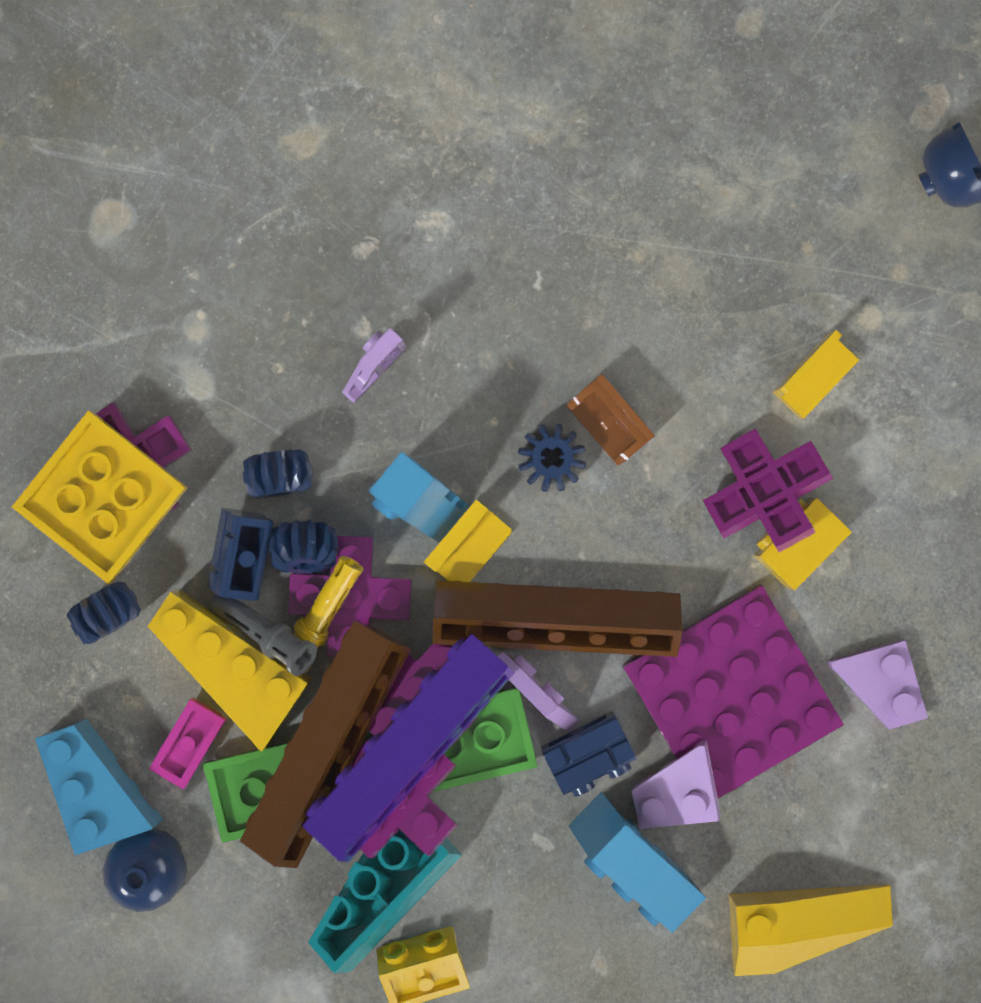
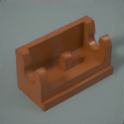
[566,374,655,466]

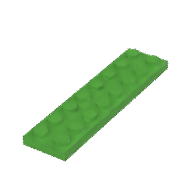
[203,687,538,843]

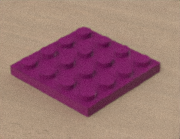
[622,585,844,799]

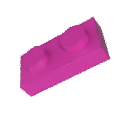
[149,697,228,790]

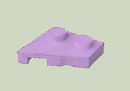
[342,328,407,403]
[828,639,928,729]
[498,651,580,732]
[632,741,721,829]

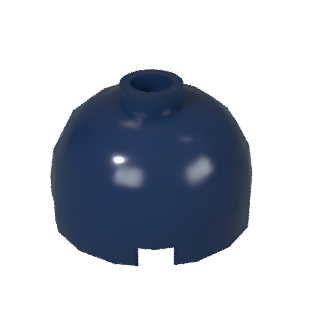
[918,122,981,208]
[102,828,187,912]

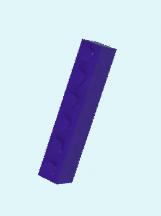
[302,634,515,862]

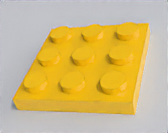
[12,410,188,584]

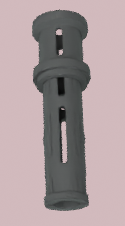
[208,593,317,676]

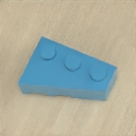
[369,451,470,543]
[35,719,163,856]
[568,792,706,933]

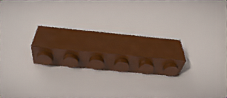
[433,580,683,657]
[239,620,411,868]

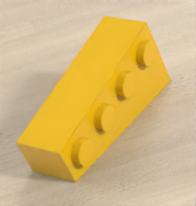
[147,589,313,752]

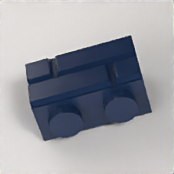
[207,508,273,601]
[541,711,637,797]

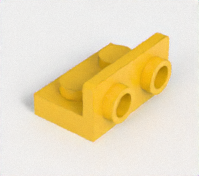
[376,926,470,1003]

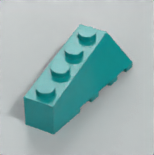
[308,829,463,974]

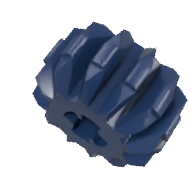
[518,424,586,492]
[242,449,313,498]
[269,519,338,575]
[66,582,141,644]

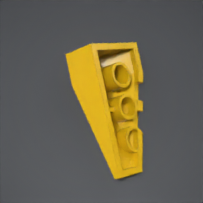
[729,884,893,976]

